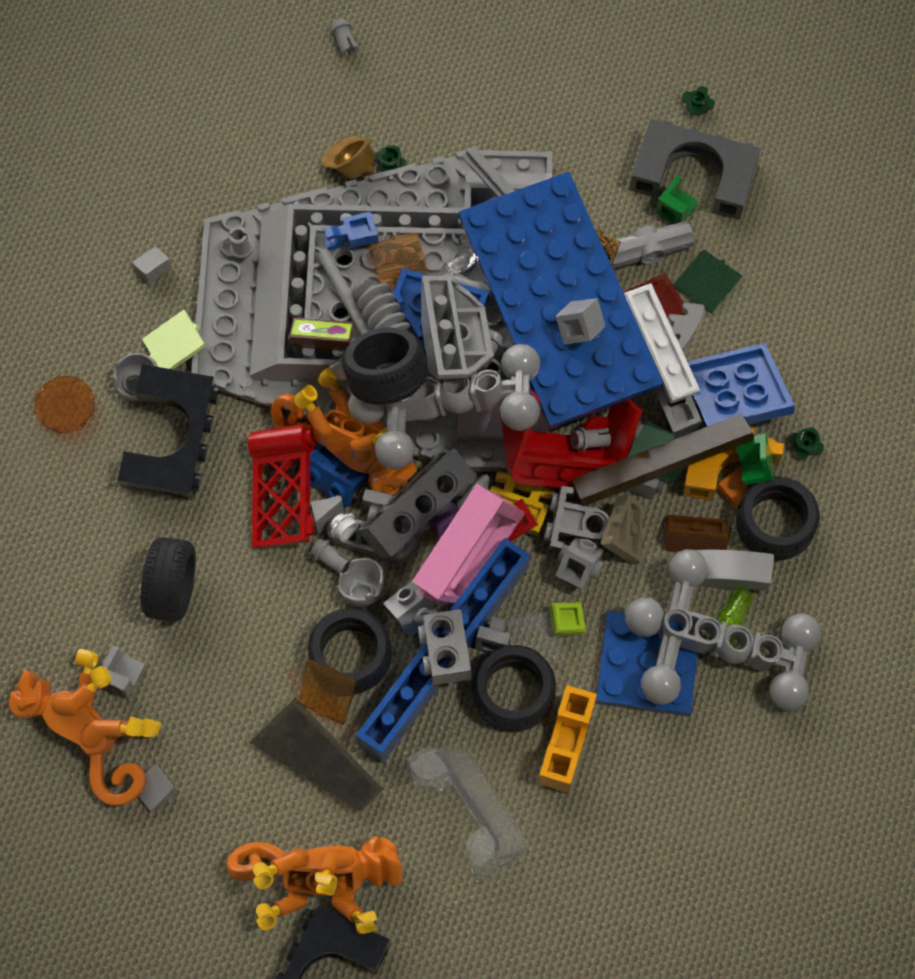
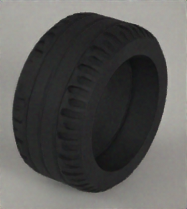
[342,327,427,405]
[736,476,820,560]
[140,537,196,622]
[308,608,392,695]
[472,645,556,732]

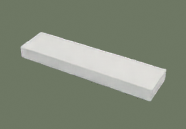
[624,283,700,404]

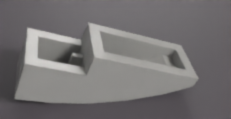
[678,550,774,592]

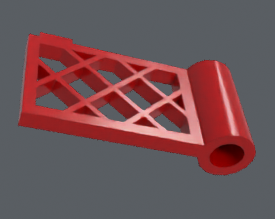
[248,423,318,550]

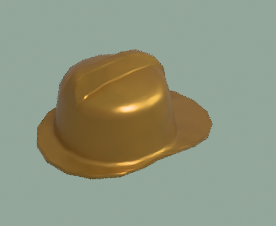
[321,136,376,180]

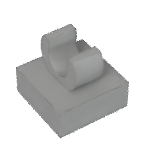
[362,489,394,519]
[475,617,510,653]

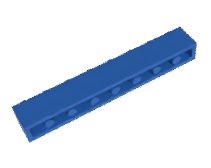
[356,538,530,763]

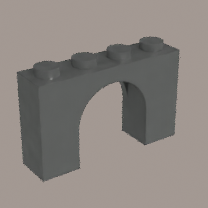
[630,119,761,220]

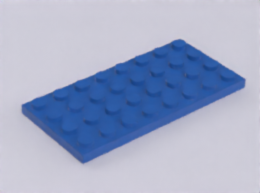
[458,171,663,429]

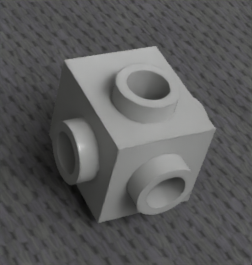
[555,537,604,589]
[383,580,438,638]

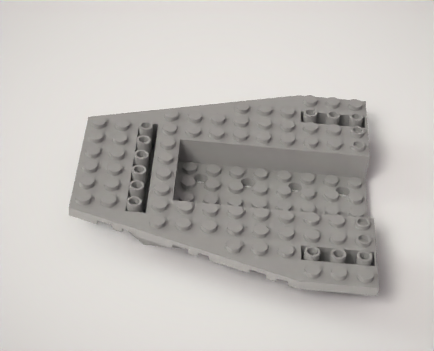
[191,150,553,472]

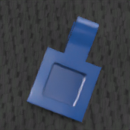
[324,212,379,250]

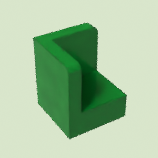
[656,176,698,224]
[736,433,774,485]

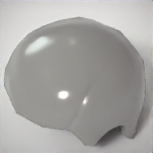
[113,353,157,401]
[338,558,385,608]

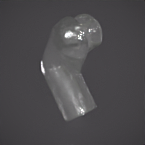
[445,234,476,275]

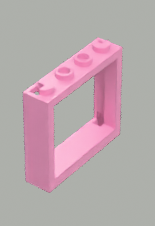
[412,484,525,606]

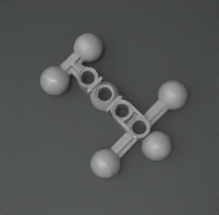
[348,344,541,470]
[625,549,821,711]

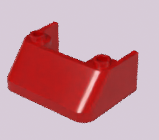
[502,388,642,488]

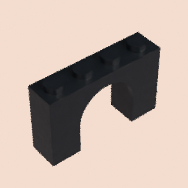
[117,364,219,499]
[276,905,391,979]

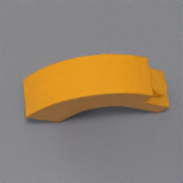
[683,427,784,501]

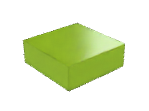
[549,602,586,636]

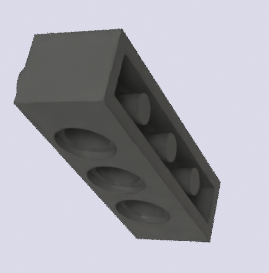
[358,448,477,558]

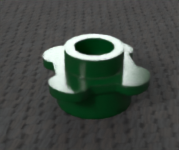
[682,86,715,116]
[375,145,407,172]
[789,427,824,460]

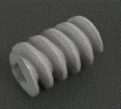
[352,280,411,331]

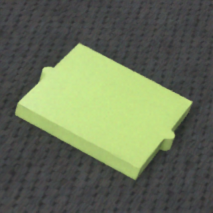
[142,310,206,370]

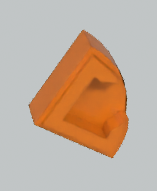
[717,466,748,509]

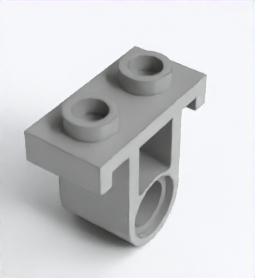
[543,486,609,552]

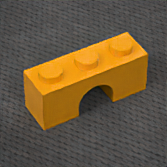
[538,685,597,793]

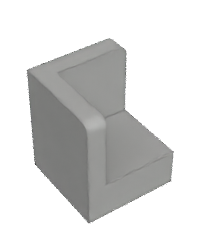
[555,298,605,344]
[102,645,145,699]

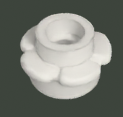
[330,513,359,542]

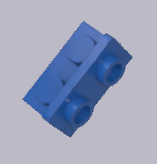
[310,443,369,507]

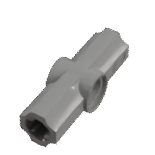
[603,221,694,269]

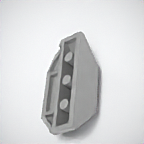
[421,275,494,379]

